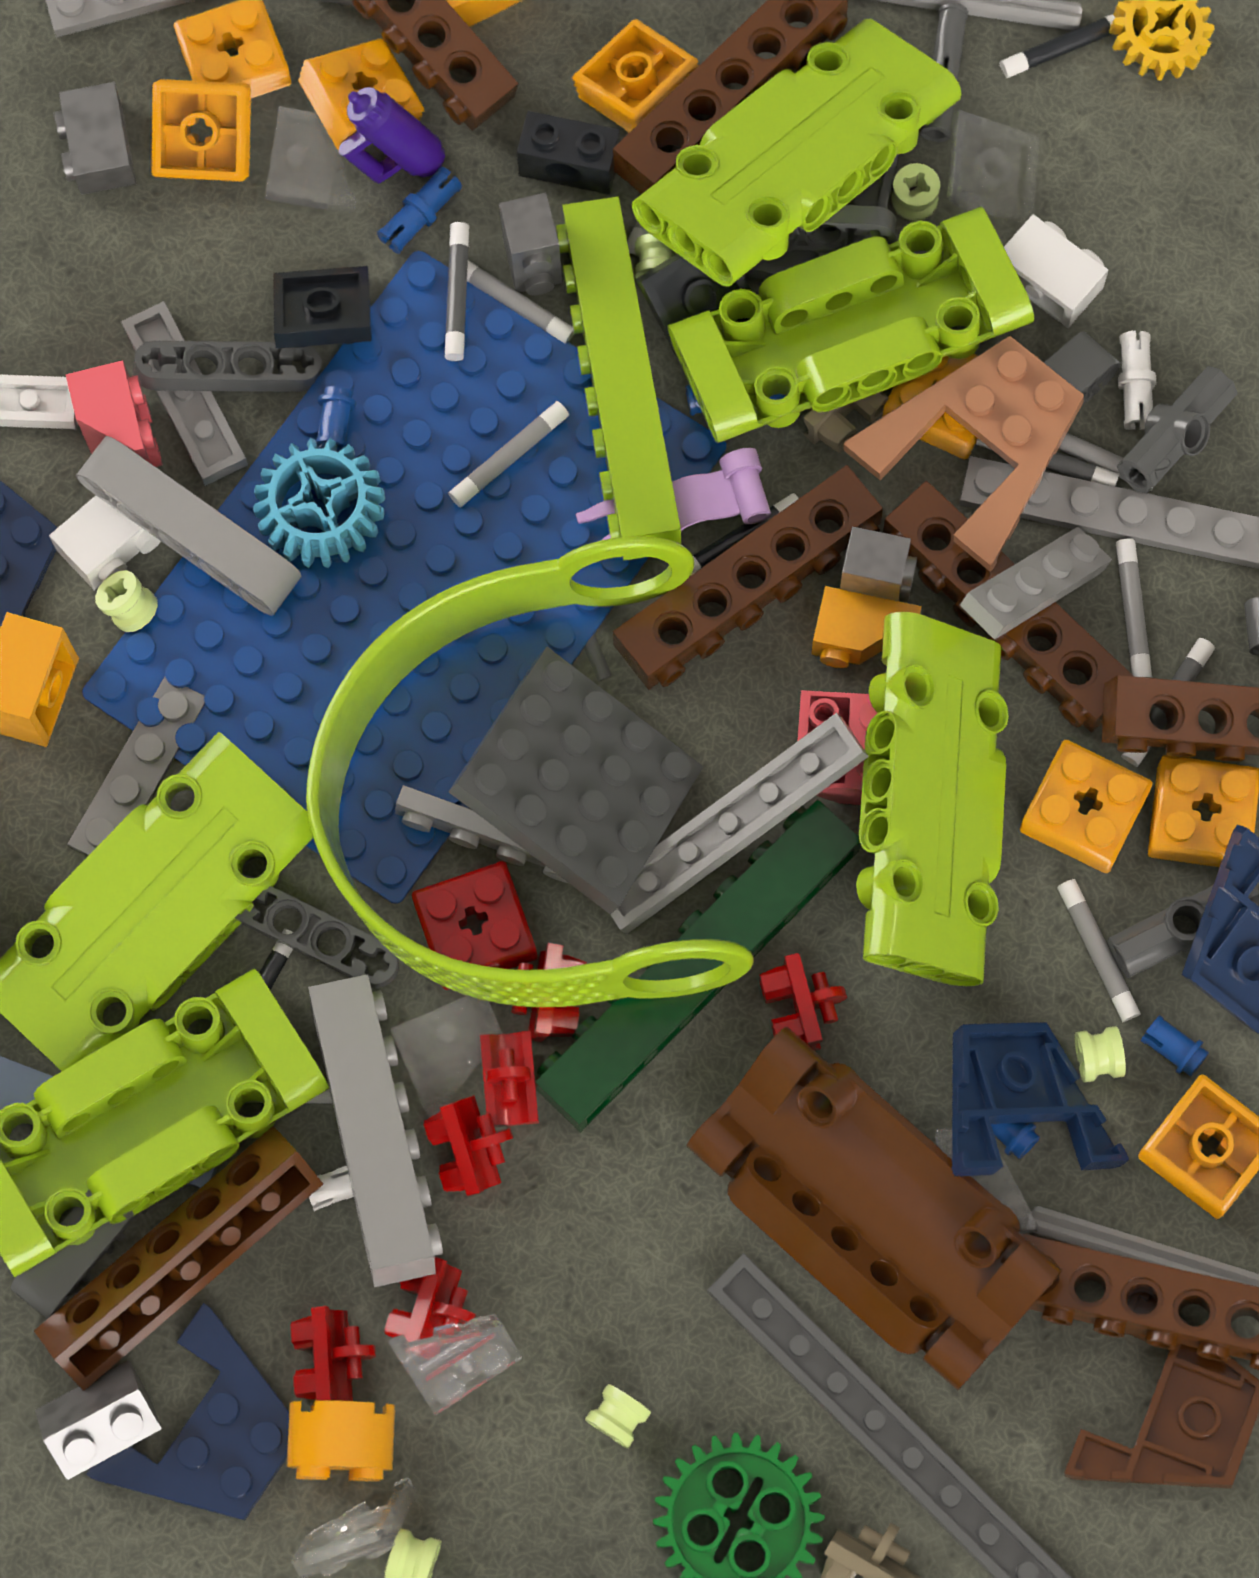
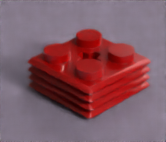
[411,861,538,990]

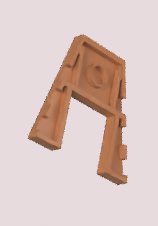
[843,336,1084,572]

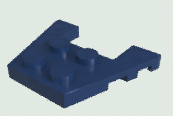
[0,480,58,626]
[1181,824,1259,1034]
[952,1022,1129,1177]
[86,1303,289,1521]

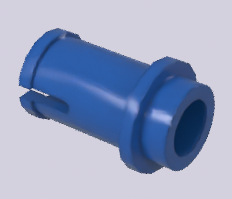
[316,386,356,451]
[1141,1015,1209,1077]
[991,1123,1040,1159]

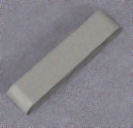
[76,436,302,616]

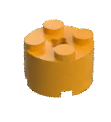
[287,1401,395,1482]

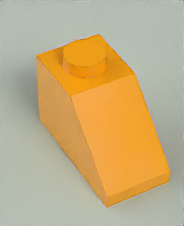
[811,586,922,668]

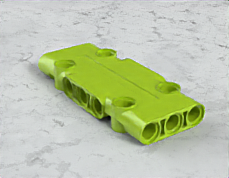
[632,19,961,287]
[667,207,1034,443]
[856,612,1009,986]
[0,732,313,1071]
[0,968,329,1278]

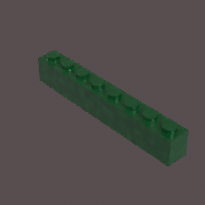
[535,799,861,1133]

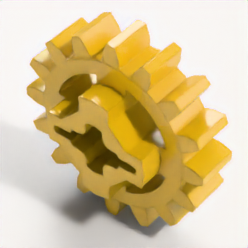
[1110,0,1214,80]

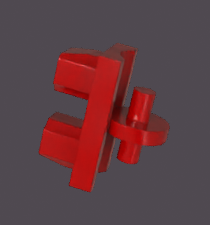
[511,943,587,1042]
[759,953,847,1051]
[480,1030,539,1127]
[423,1095,513,1196]
[384,1257,476,1360]
[290,1306,376,1401]

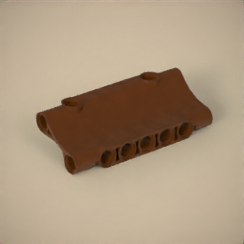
[686,1027,1063,1391]

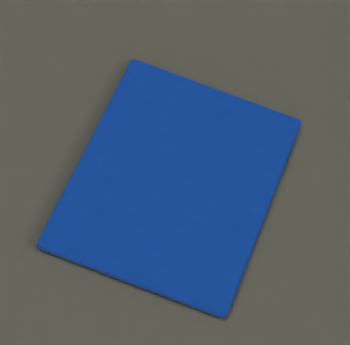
[82,251,726,904]

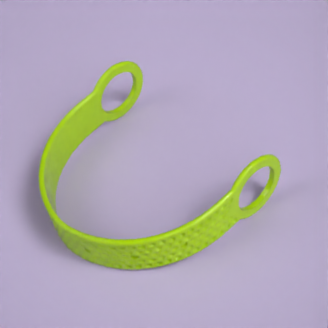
[306,536,754,1007]

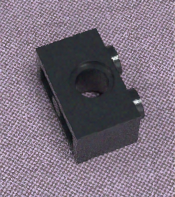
[517,111,620,195]

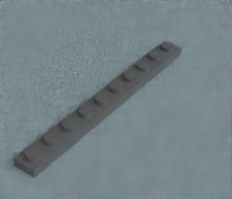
[707,1253,1071,1578]

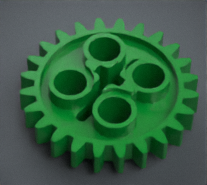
[653,1433,825,1578]

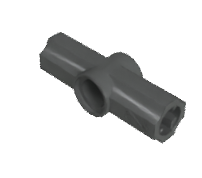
[1117,366,1238,494]
[1107,886,1259,979]

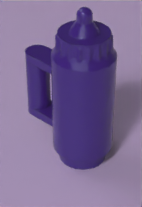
[339,87,445,184]

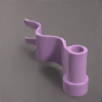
[576,448,771,540]

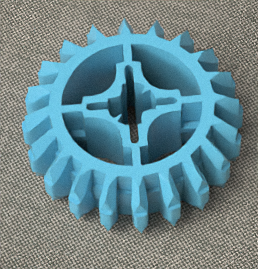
[253,437,385,568]

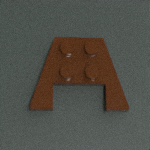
[1064,1292,1259,1489]

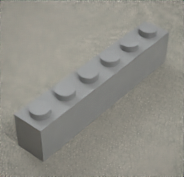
[308,974,443,1288]

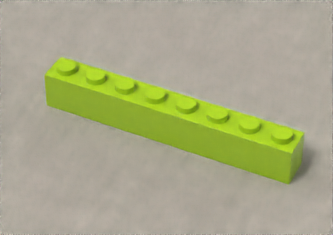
[556,196,681,561]

